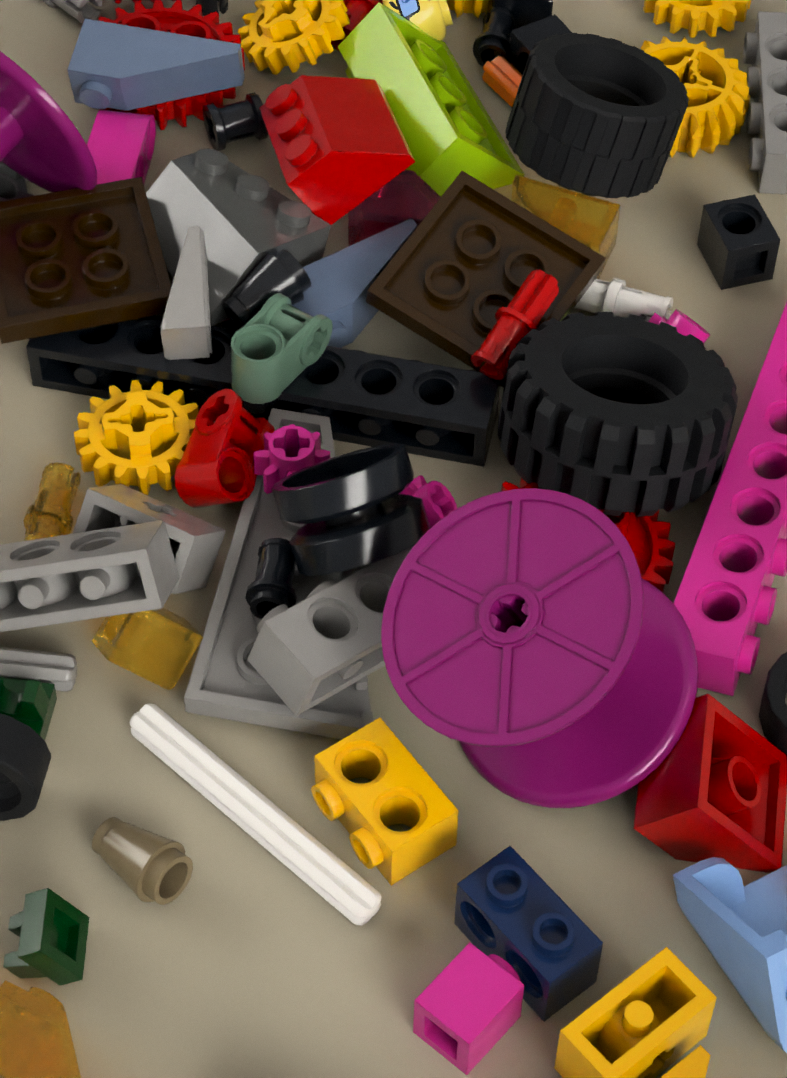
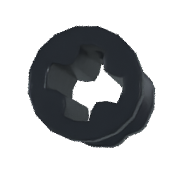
[203,92,269,151]

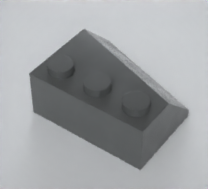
[146,148,331,326]

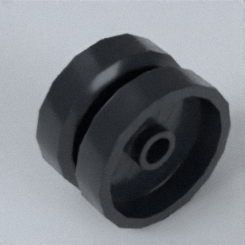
[272,443,431,576]

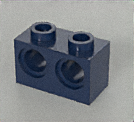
[454,846,603,1021]

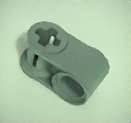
[231,293,333,404]

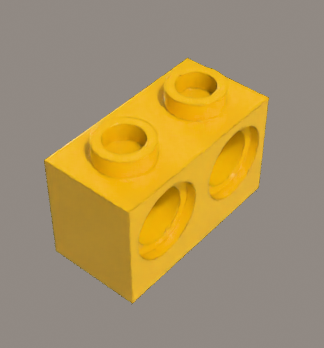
[311,717,459,886]

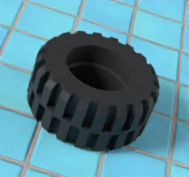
[497,312,738,517]

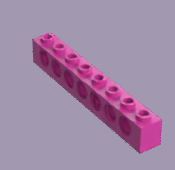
[673,302,787,696]

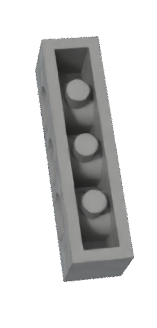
[743,11,787,194]
[0,520,179,632]
[247,546,413,716]

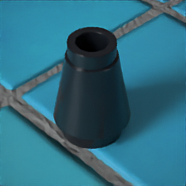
[222,249,311,329]

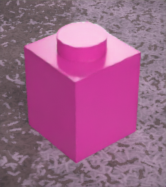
[413,942,525,1075]

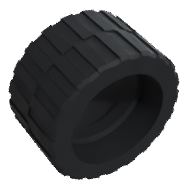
[505,33,689,199]

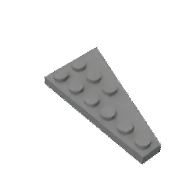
[184,408,374,739]

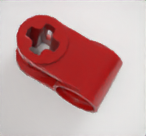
[174,389,275,508]

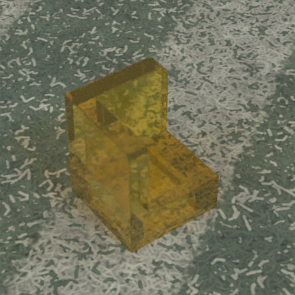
[92,607,203,690]

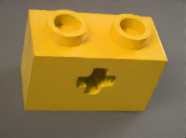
[554,947,717,1078]

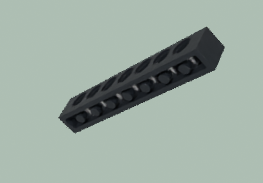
[26,315,500,467]

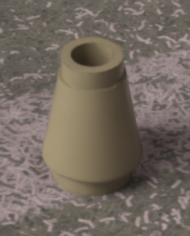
[92,817,193,905]

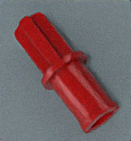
[471,269,559,380]

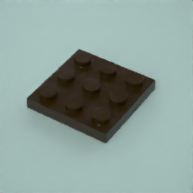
[366,171,606,388]
[0,177,171,344]

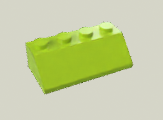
[338,2,525,197]

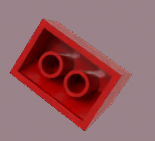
[259,75,415,225]

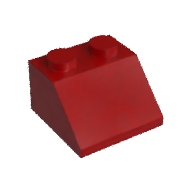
[633,693,787,873]

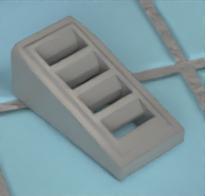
[160,226,212,360]

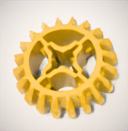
[641,36,750,158]

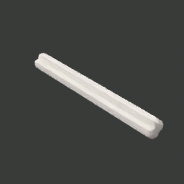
[129,703,382,926]

